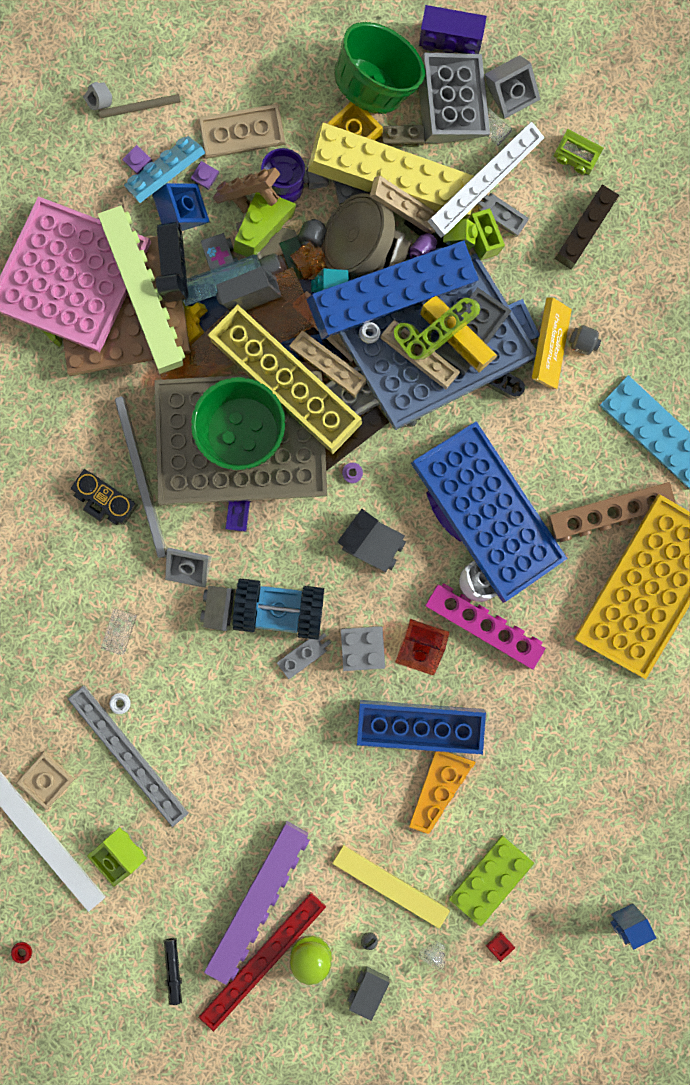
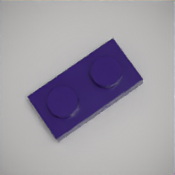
[226,501,250,532]

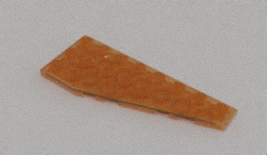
[160,267,316,380]

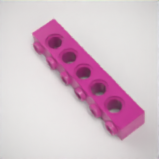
[424,583,546,670]

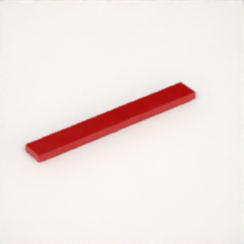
[198,892,326,1032]

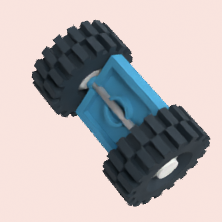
[233,578,325,640]

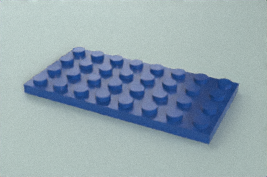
[411,421,568,603]

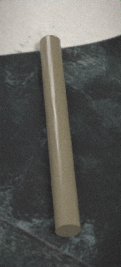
[99,94,181,118]

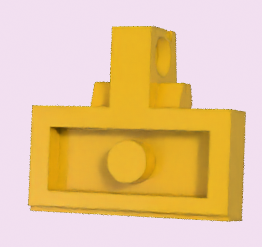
[183,301,208,346]

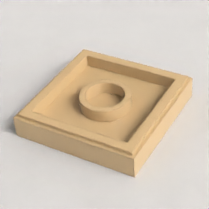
[16,751,75,811]

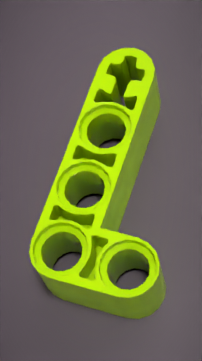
[394,298,480,360]

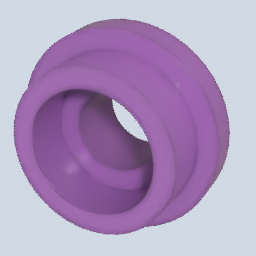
[342,463,363,483]

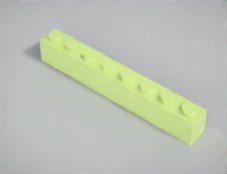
[98,205,185,374]

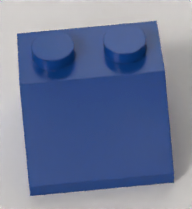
[152,183,210,231]

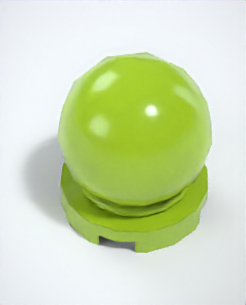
[289,935,332,985]

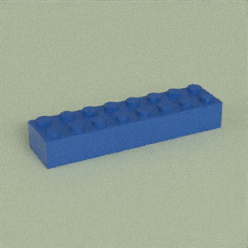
[306,241,479,339]

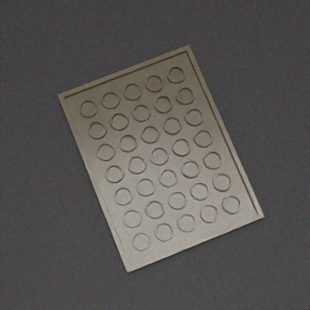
[154,371,328,505]

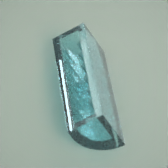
[183,254,261,306]

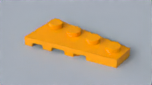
[409,751,476,834]

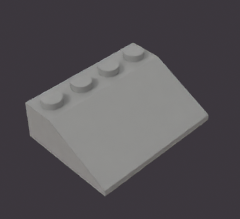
[419,53,490,143]

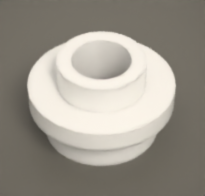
[359,322,380,343]
[109,693,131,714]

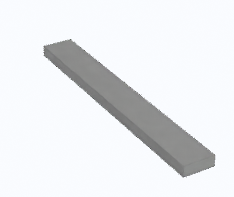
[115,396,167,558]
[68,685,189,827]

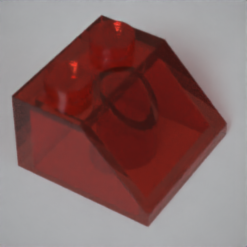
[395,619,449,676]

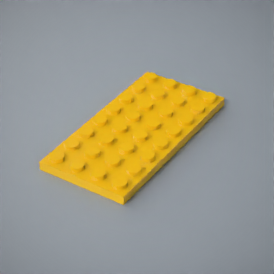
[574,494,690,679]

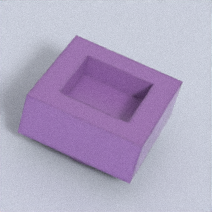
[123,145,152,174]
[191,161,219,190]

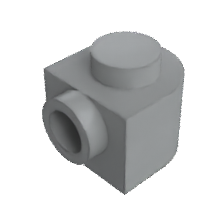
[83,82,112,110]
[304,167,329,190]

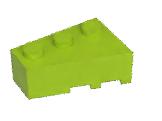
[233,192,296,259]

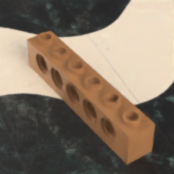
[547,482,676,543]

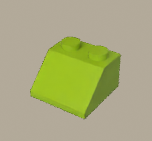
[87,827,147,887]

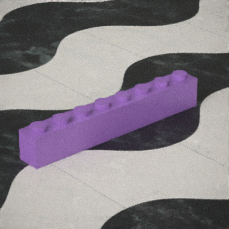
[204,821,310,985]

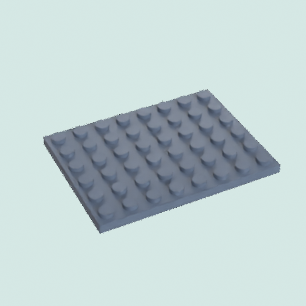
[339,253,536,430]

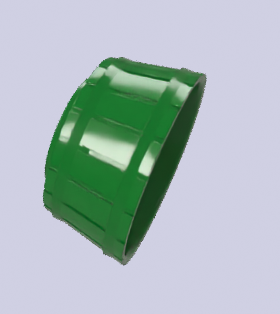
[334,22,425,114]
[191,377,285,471]

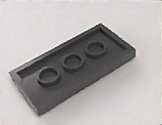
[435,287,511,376]

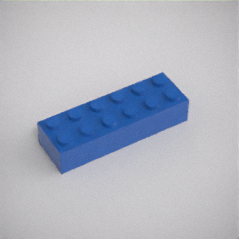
[357,700,486,755]

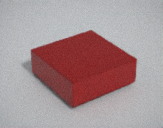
[486,931,515,962]

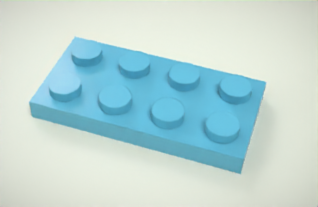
[124,136,205,203]

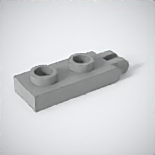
[476,193,529,237]
[277,633,331,679]

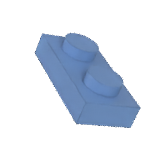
[508,299,539,341]

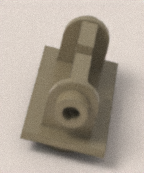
[383,125,424,146]

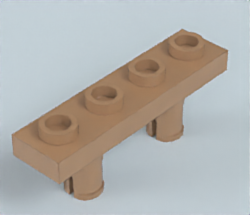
[212,168,280,213]

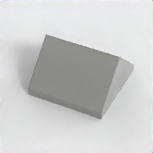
[165,548,212,588]

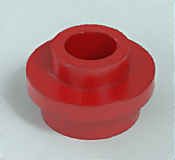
[11,942,33,964]

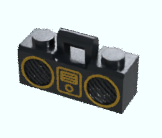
[71,469,138,525]

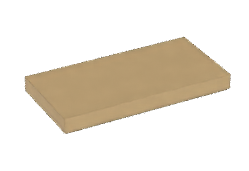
[198,104,286,159]

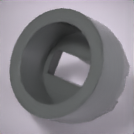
[361,932,378,950]

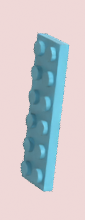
[599,375,690,489]

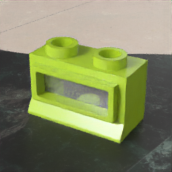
[553,129,604,175]

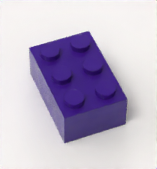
[419,5,487,54]

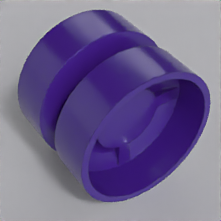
[261,148,305,203]

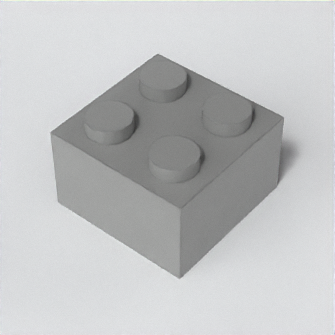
[341,626,385,671]

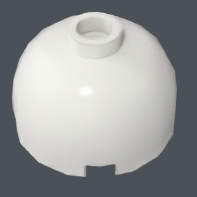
[459,561,497,602]

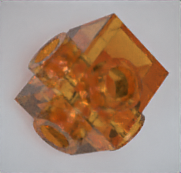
[290,241,326,280]

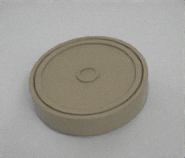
[321,193,395,280]

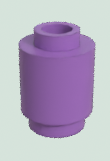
[408,233,437,259]

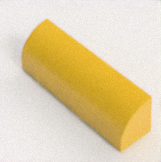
[420,296,497,372]

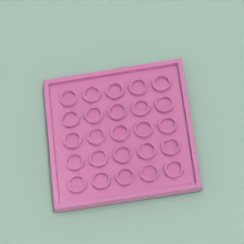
[0,196,151,353]

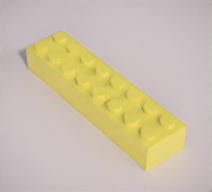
[307,123,474,219]
[208,304,362,454]

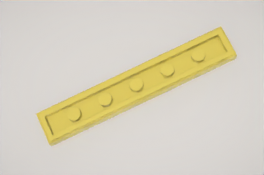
[332,845,450,929]

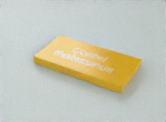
[532,297,572,389]

